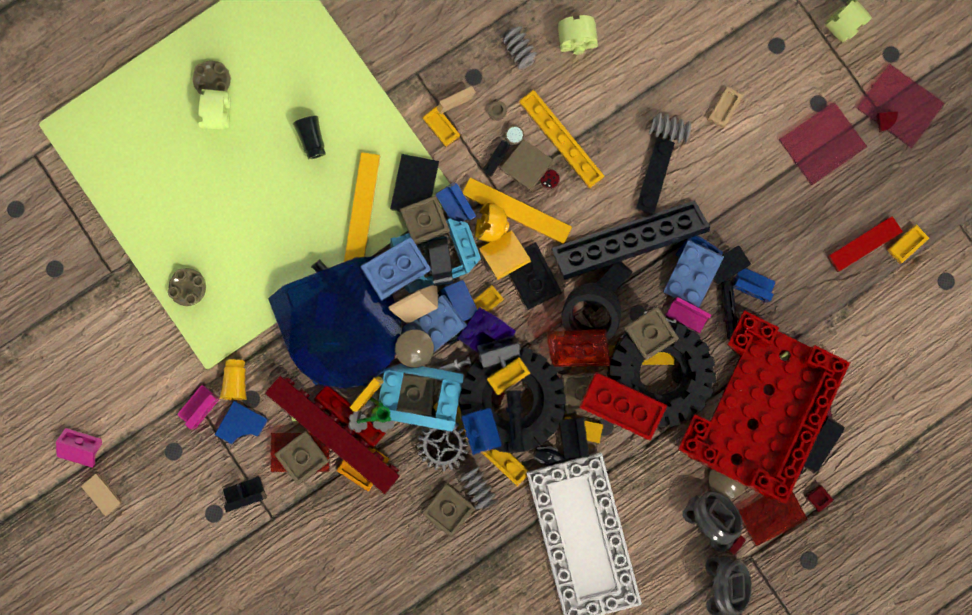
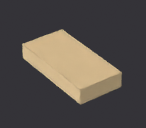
[437,86,475,114]
[708,87,743,129]
[81,473,122,516]

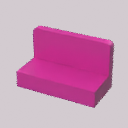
[665,297,711,333]
[178,385,220,429]
[56,428,102,468]

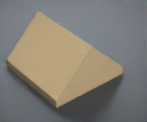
[389,285,438,324]

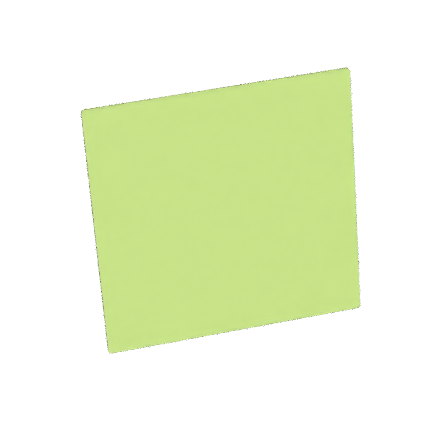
[39,0,450,369]

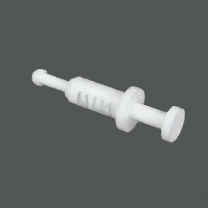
[439,357,472,372]

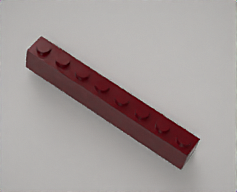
[264,376,400,494]

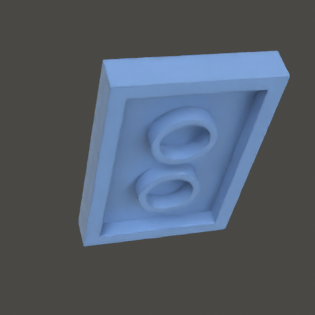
[361,237,431,301]
[664,240,724,308]
[400,295,467,352]

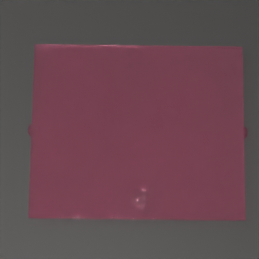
[856,64,945,148]
[779,102,867,185]

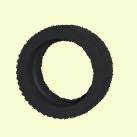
[562,283,622,345]

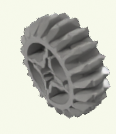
[417,423,469,471]

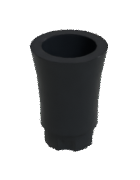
[293,116,326,160]

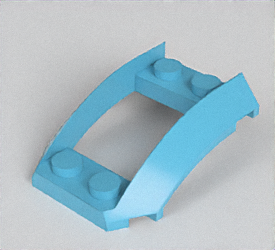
[390,218,481,293]
[378,363,463,432]

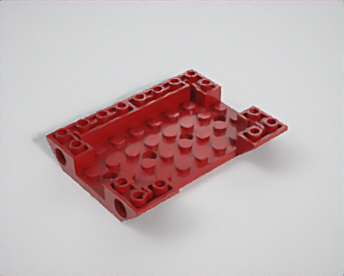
[678,310,851,504]

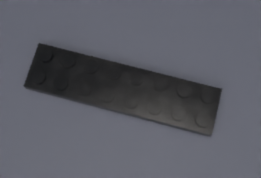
[552,200,710,280]

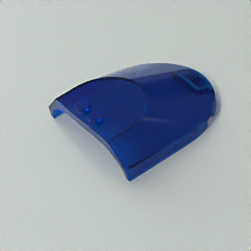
[268,257,402,389]

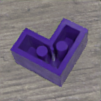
[457,307,516,354]

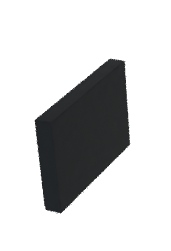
[390,154,439,212]
[509,242,562,310]

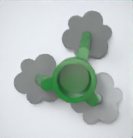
[349,390,394,433]

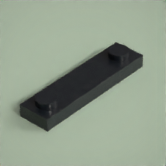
[635,137,675,215]

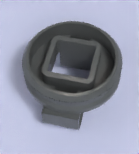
[683,491,743,552]
[705,556,752,615]

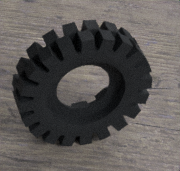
[607,321,716,427]
[459,348,566,453]

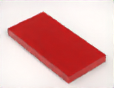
[579,372,667,441]

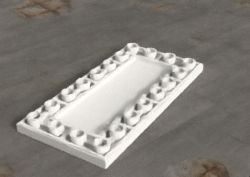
[527,452,642,615]

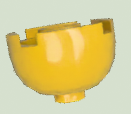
[475,202,509,242]

